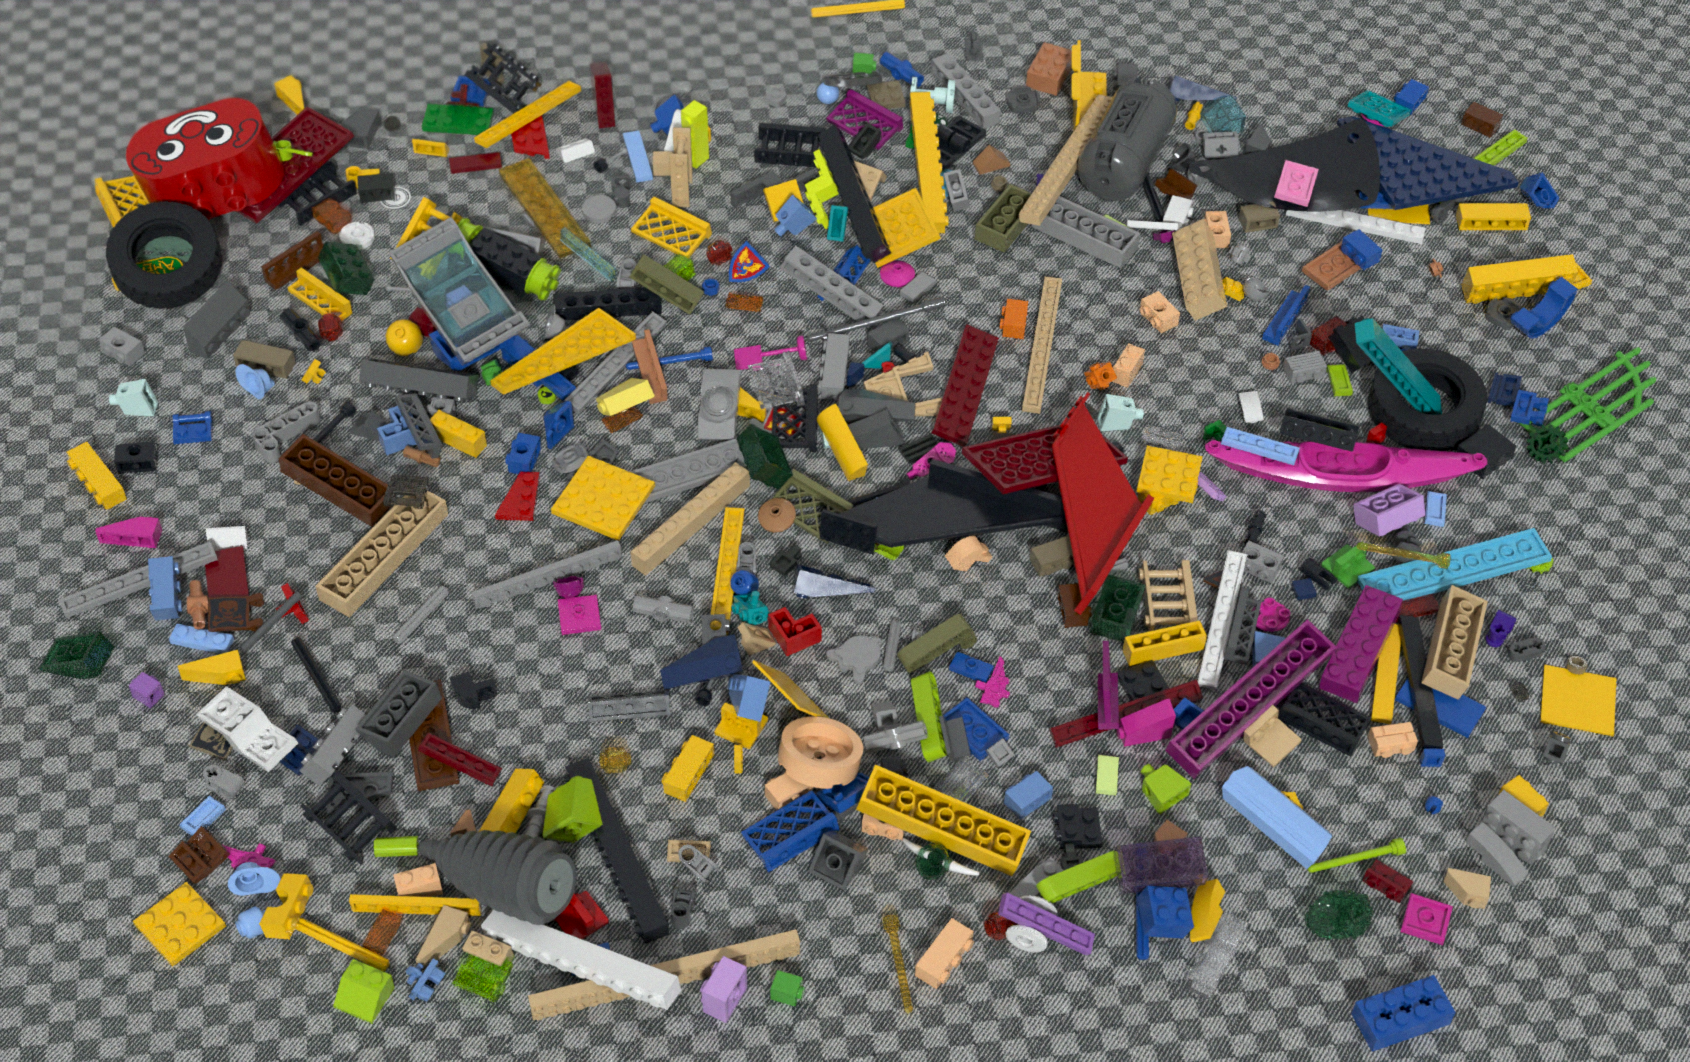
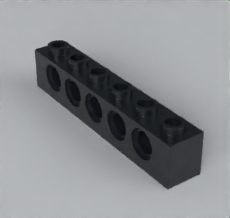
[553,287,662,321]

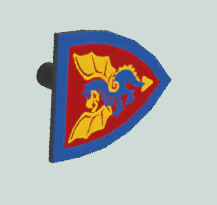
[729,241,770,282]

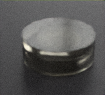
[1511,682,1529,703]

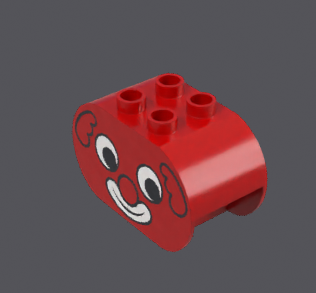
[126,98,285,220]

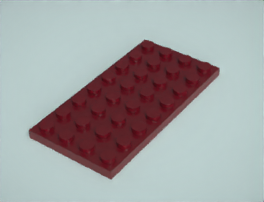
[236,106,354,224]
[962,424,1128,494]

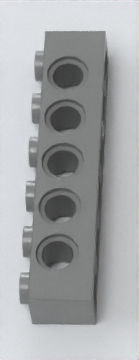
[931,53,1001,129]
[780,245,884,328]

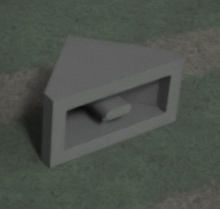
[350,411,387,442]

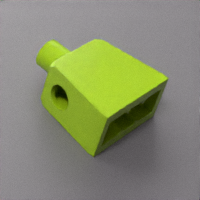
[1141,764,1191,815]

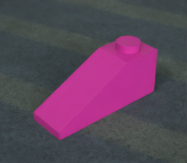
[95,517,162,548]

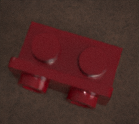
[1363,859,1414,903]

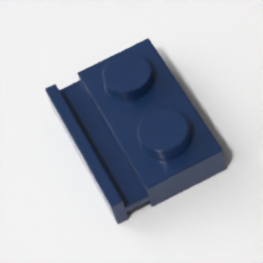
[1488,372,1522,407]

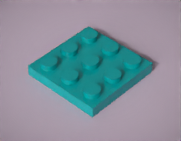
[1348,90,1412,127]

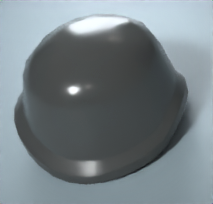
[1169,143,1195,172]

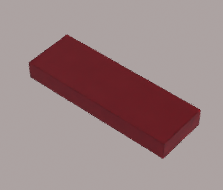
[449,152,502,174]

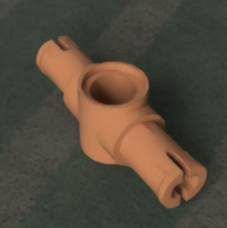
[186,580,208,630]

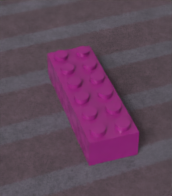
[1319,585,1403,703]

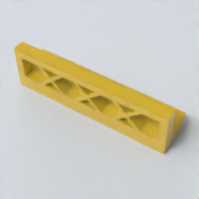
[288,267,352,325]

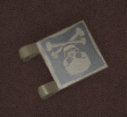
[189,709,233,761]

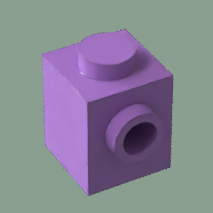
[128,672,165,708]

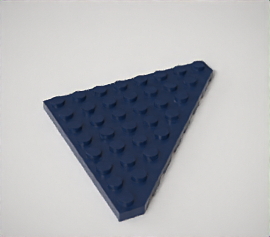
[1337,116,1519,210]

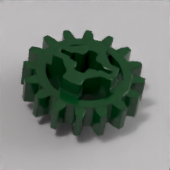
[1526,424,1568,465]

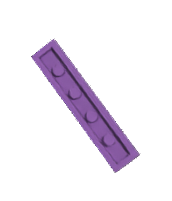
[998,893,1095,955]

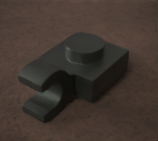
[770,545,802,577]
[1060,843,1083,870]

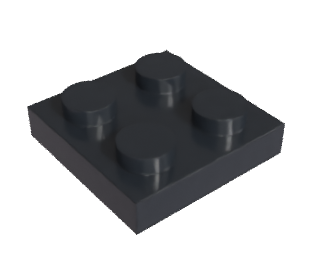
[1117,660,1169,701]

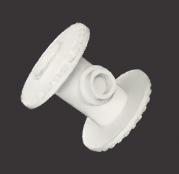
[1006,895,1058,953]

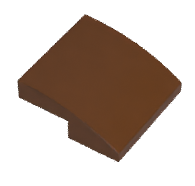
[168,826,231,884]

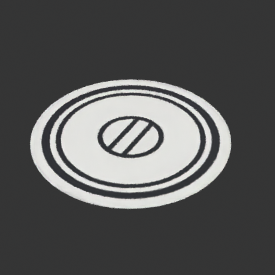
[380,187,411,209]

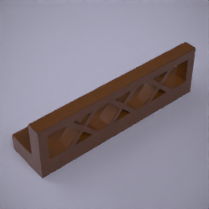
[261,231,331,290]

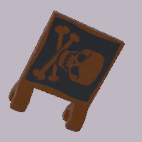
[208,593,264,632]

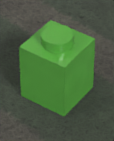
[853,53,877,74]
[770,970,805,1007]

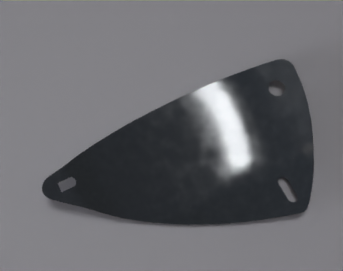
[1189,119,1380,212]

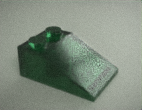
[38,631,114,680]

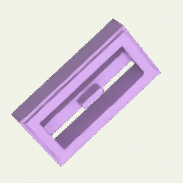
[1198,472,1227,501]

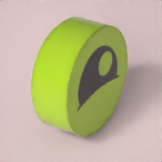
[538,387,557,404]

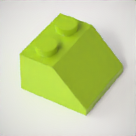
[333,959,395,1024]

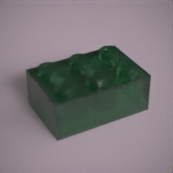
[318,241,375,295]
[736,424,793,490]
[1090,574,1146,642]

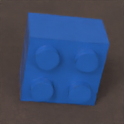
[1137,885,1194,939]

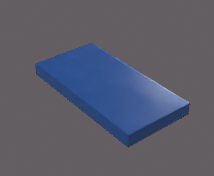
[1395,678,1486,738]

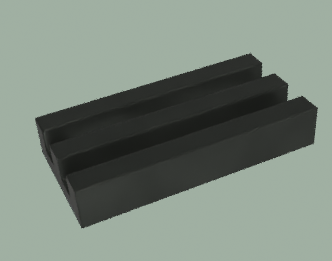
[899,434,937,464]

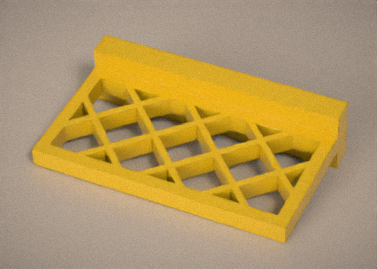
[94,176,149,227]
[631,196,712,260]

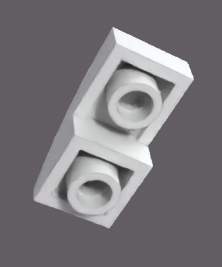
[1239,391,1264,423]

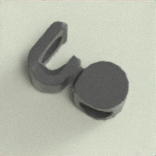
[611,175,631,208]

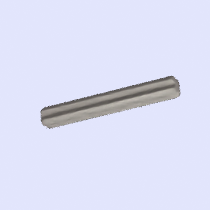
[392,585,449,644]

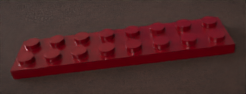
[931,324,999,447]

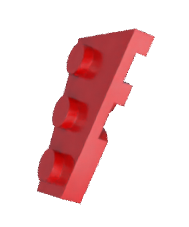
[495,472,540,521]

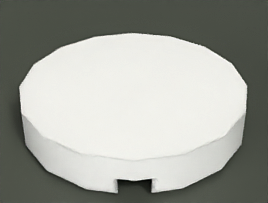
[339,222,375,250]

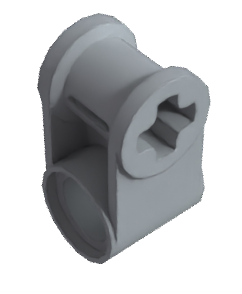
[617,259,636,289]
[736,542,757,575]
[203,764,245,800]
[678,845,718,883]

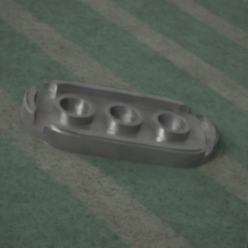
[824,72,883,87]

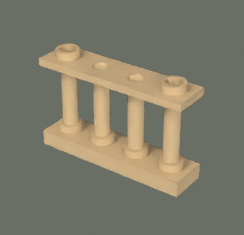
[670,127,693,207]
[1138,560,1198,632]

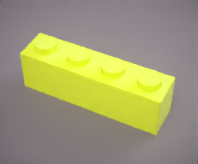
[681,100,709,169]

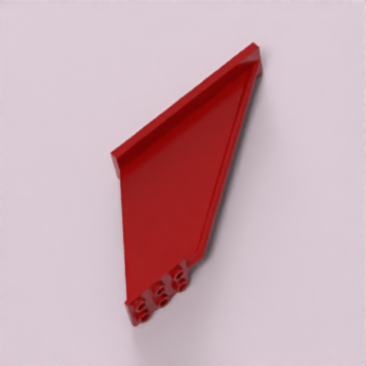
[1051,392,1155,615]

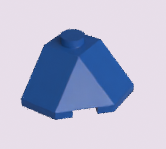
[1520,172,1559,209]
[544,401,574,450]

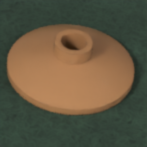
[758,498,796,533]

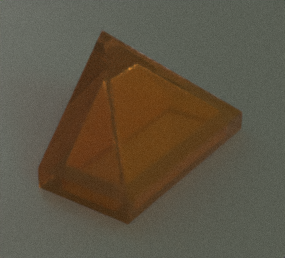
[725,293,764,312]
[602,406,643,433]

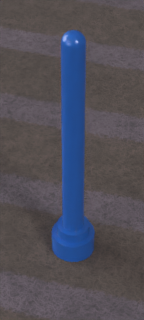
[626,346,713,370]

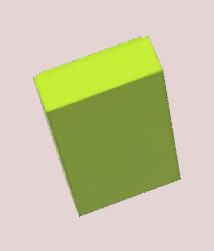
[1326,364,1353,397]

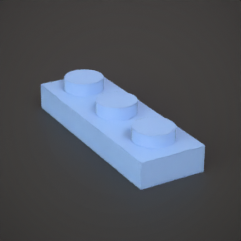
[169,624,234,654]

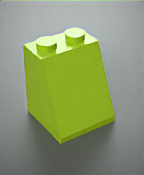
[543,776,603,843]

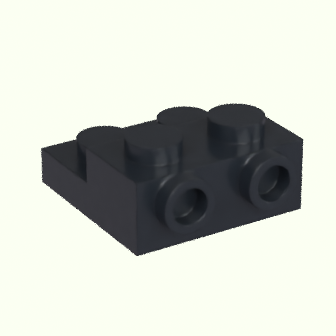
[1053,804,1103,849]

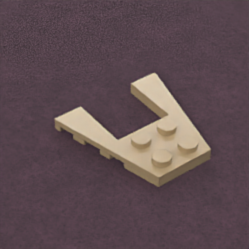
[863,352,942,416]

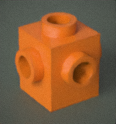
[1084,362,1117,390]

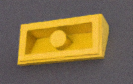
[412,139,449,157]

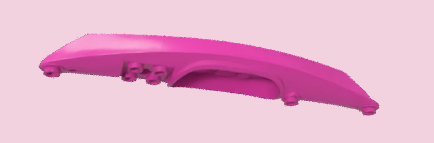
[1205,440,1487,492]

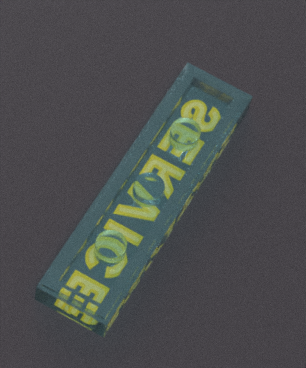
[560,227,616,282]

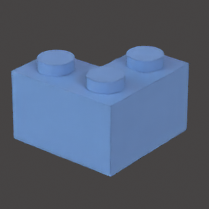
[377,403,419,455]

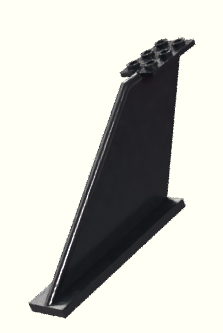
[820,459,1068,555]

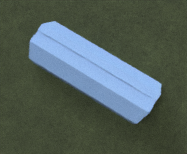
[1222,766,1332,869]

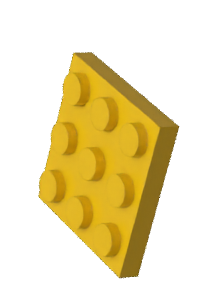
[1137,445,1203,503]
[133,882,226,967]

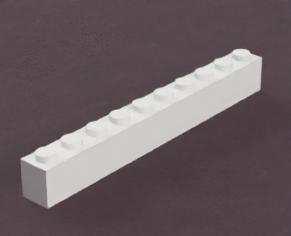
[481,910,681,1010]

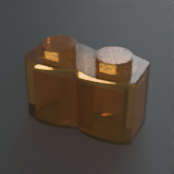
[312,198,352,235]

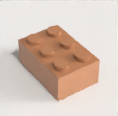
[1026,42,1072,96]

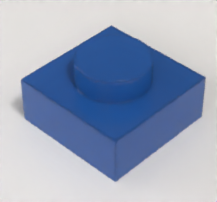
[1420,748,1445,767]

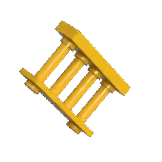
[390,197,462,280]

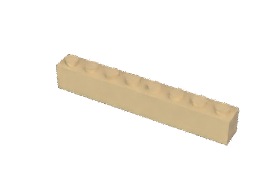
[631,462,750,576]

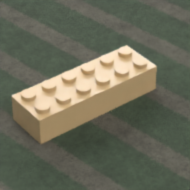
[1172,219,1227,321]
[1421,585,1488,699]

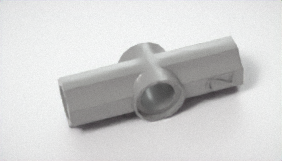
[633,595,694,623]
[864,720,928,753]

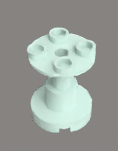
[910,77,955,113]

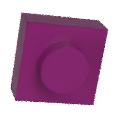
[1153,230,1176,243]

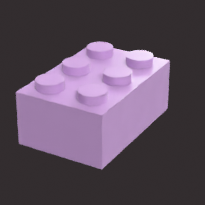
[1353,484,1425,536]

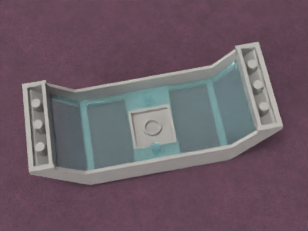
[389,217,530,366]

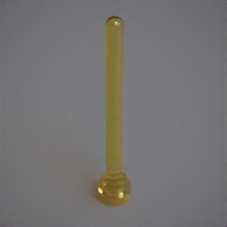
[1356,542,1451,569]
[882,915,913,1014]

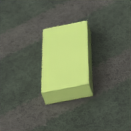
[1096,755,1119,796]

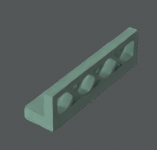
[137,236,193,262]

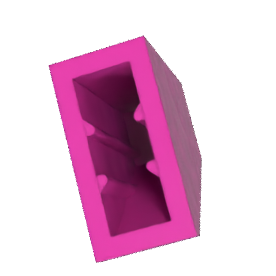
[1116,699,1176,747]

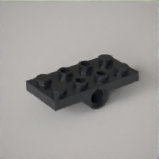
[935,116,986,170]

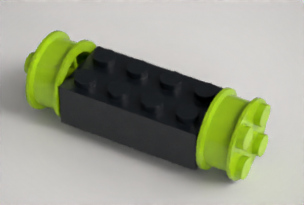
[447,218,561,301]

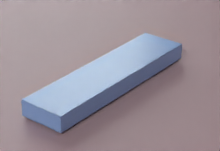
[623,130,653,183]
[1221,427,1300,465]

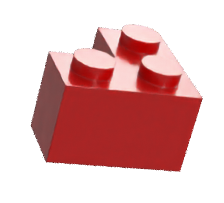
[768,607,822,656]

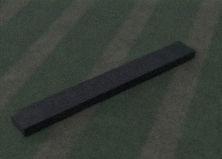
[1397,615,1444,749]

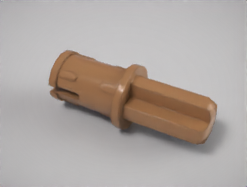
[403,445,441,467]

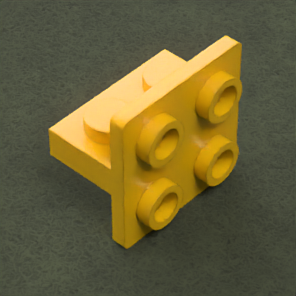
[714,703,768,749]

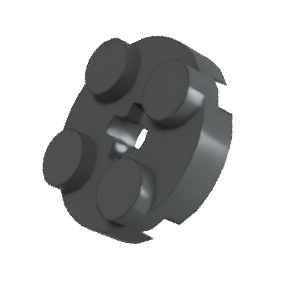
[1007,86,1040,114]
[1486,298,1521,330]

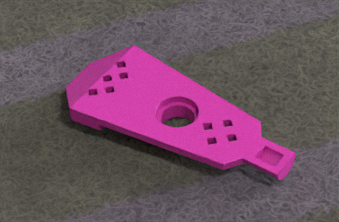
[906,442,956,480]

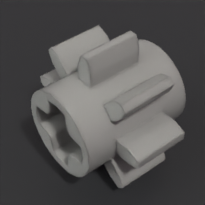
[1228,244,1251,265]

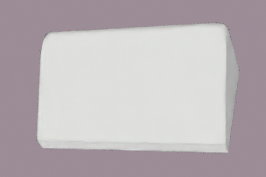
[556,138,595,163]
[206,526,248,551]

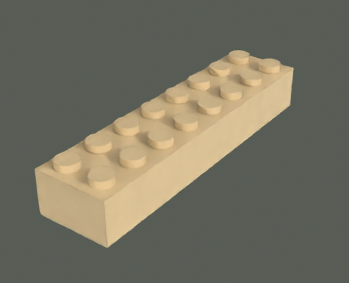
[316,484,448,617]

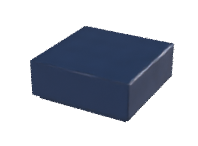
[1291,578,1317,600]

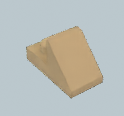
[737,622,776,655]

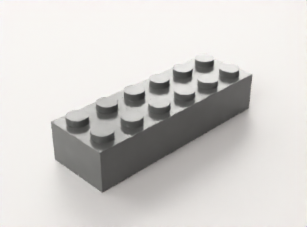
[359,358,479,401]

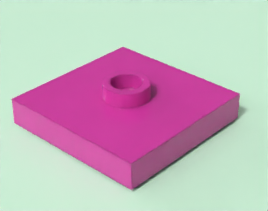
[558,595,601,635]
[1400,893,1453,945]

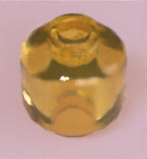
[599,746,631,774]

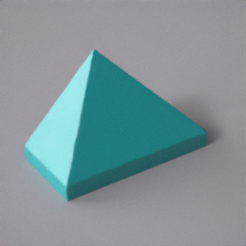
[827,205,848,242]
[862,341,892,369]

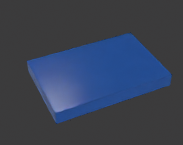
[943,697,1010,761]

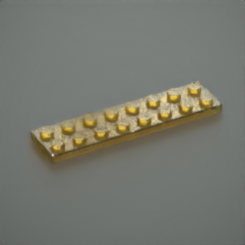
[498,158,591,259]

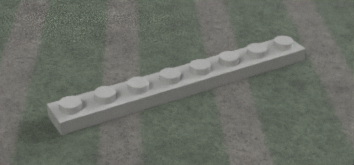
[564,312,667,414]
[471,540,622,609]
[59,541,218,618]

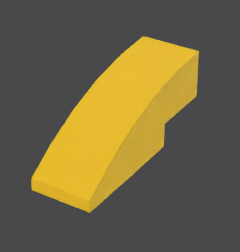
[1190,879,1225,943]

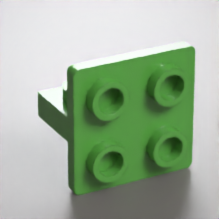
[1321,542,1375,588]

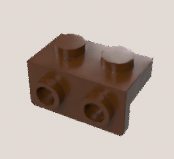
[1155,169,1197,200]

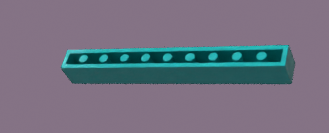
[1355,318,1442,415]

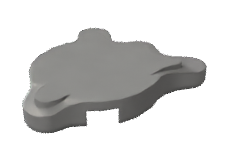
[826,636,882,684]

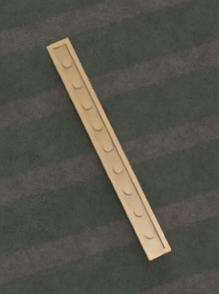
[1022,276,1062,414]

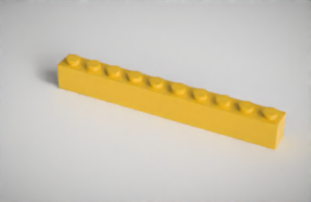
[909,92,949,234]

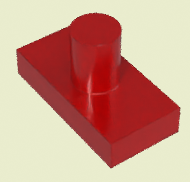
[276,583,309,624]

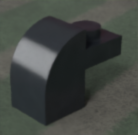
[449,672,497,709]

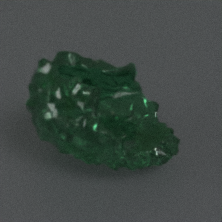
[1304,890,1374,940]

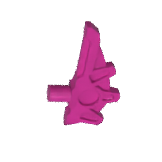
[975,656,1010,708]
[222,843,276,869]

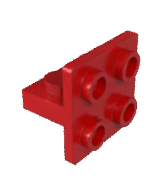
[554,891,609,939]

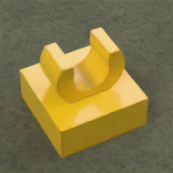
[301,359,326,384]
[992,417,1012,433]

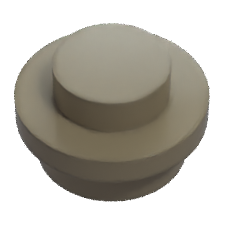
[991,176,1008,191]

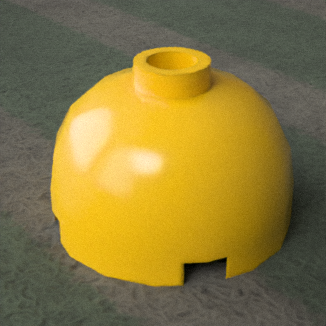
[385,319,423,357]

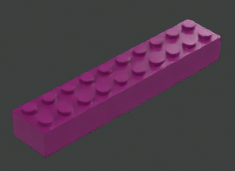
[1165,619,1337,779]

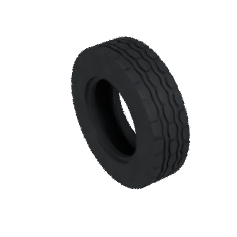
[106,201,222,309]
[1368,348,1487,451]

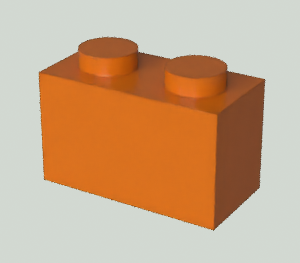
[1000,299,1028,339]

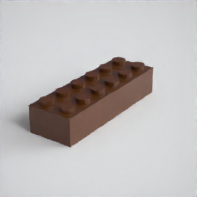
[279,434,396,527]

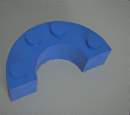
[1510,277,1578,339]

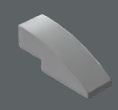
[1466,822,1528,887]

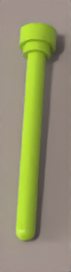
[1307,838,1406,873]

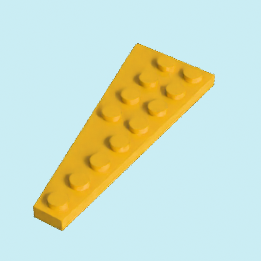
[491,308,636,395]

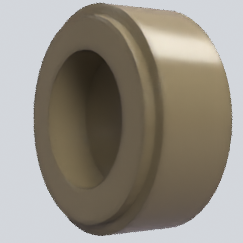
[1566,656,1588,674]

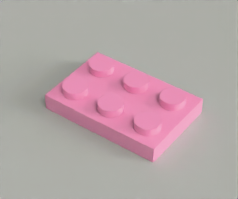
[1274,160,1319,207]

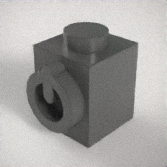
[1543,732,1571,764]

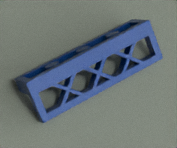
[817,245,870,301]
[1262,285,1310,346]

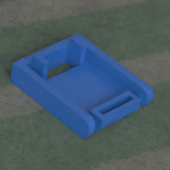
[816,772,870,813]

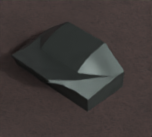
[849,123,882,159]

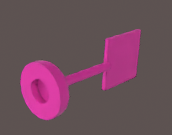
[734,335,807,370]

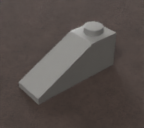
[1000,857,1064,903]

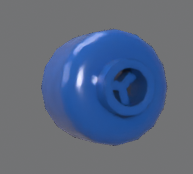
[730,570,759,595]

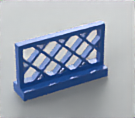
[741,790,840,873]

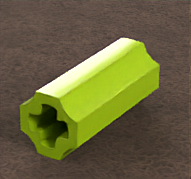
[374,836,419,857]

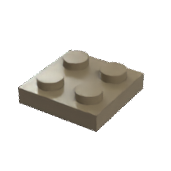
[866,80,905,109]

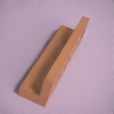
[632,329,667,404]

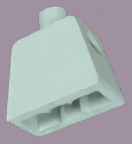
[109,379,159,416]
[1097,394,1144,432]

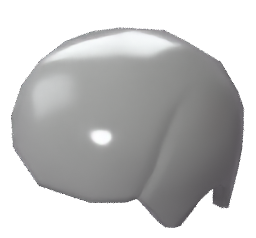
[1243,277,1270,302]

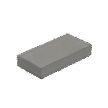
[900,272,936,303]

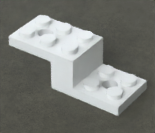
[196,686,298,772]

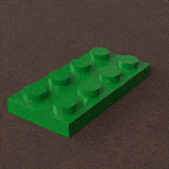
[422,104,494,135]

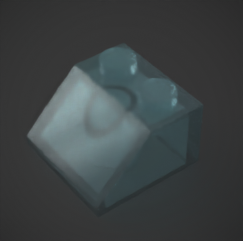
[1200,95,1246,133]

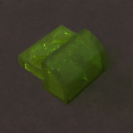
[452,954,514,1002]

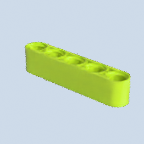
[911,671,947,763]
[1036,851,1126,903]

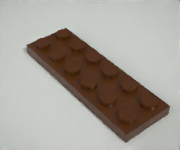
[409,679,459,792]

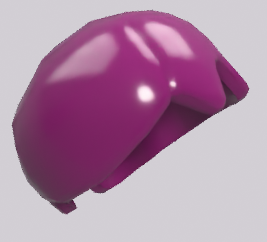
[553,576,584,598]

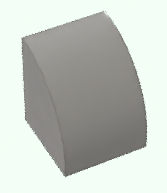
[871,701,898,731]

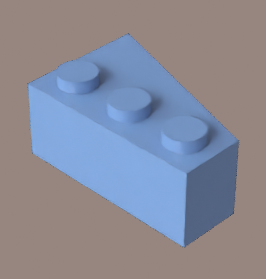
[148,556,183,621]
[728,674,771,722]

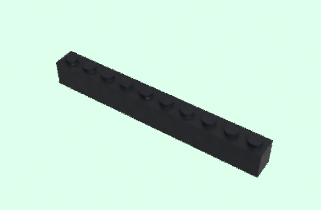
[818,124,891,263]
[564,758,669,944]

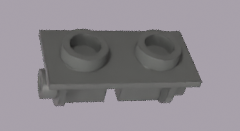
[964,30,983,61]

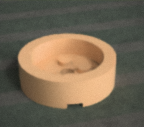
[778,716,863,789]

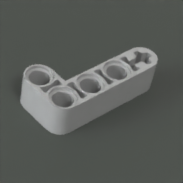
[252,402,320,463]

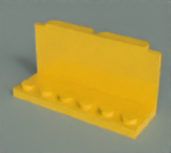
[1071,40,1107,132]

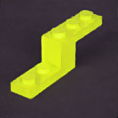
[805,149,839,229]

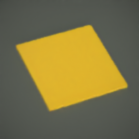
[1368,204,1430,224]
[752,660,829,718]
[1540,665,1616,736]

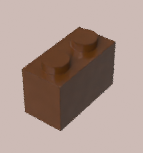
[1461,102,1503,138]
[1057,583,1092,628]

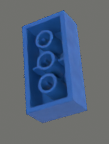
[1351,975,1456,1052]

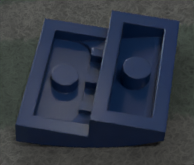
[279,724,319,776]

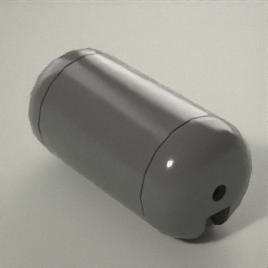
[1077,78,1178,201]

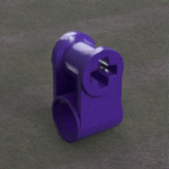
[1485,610,1517,647]

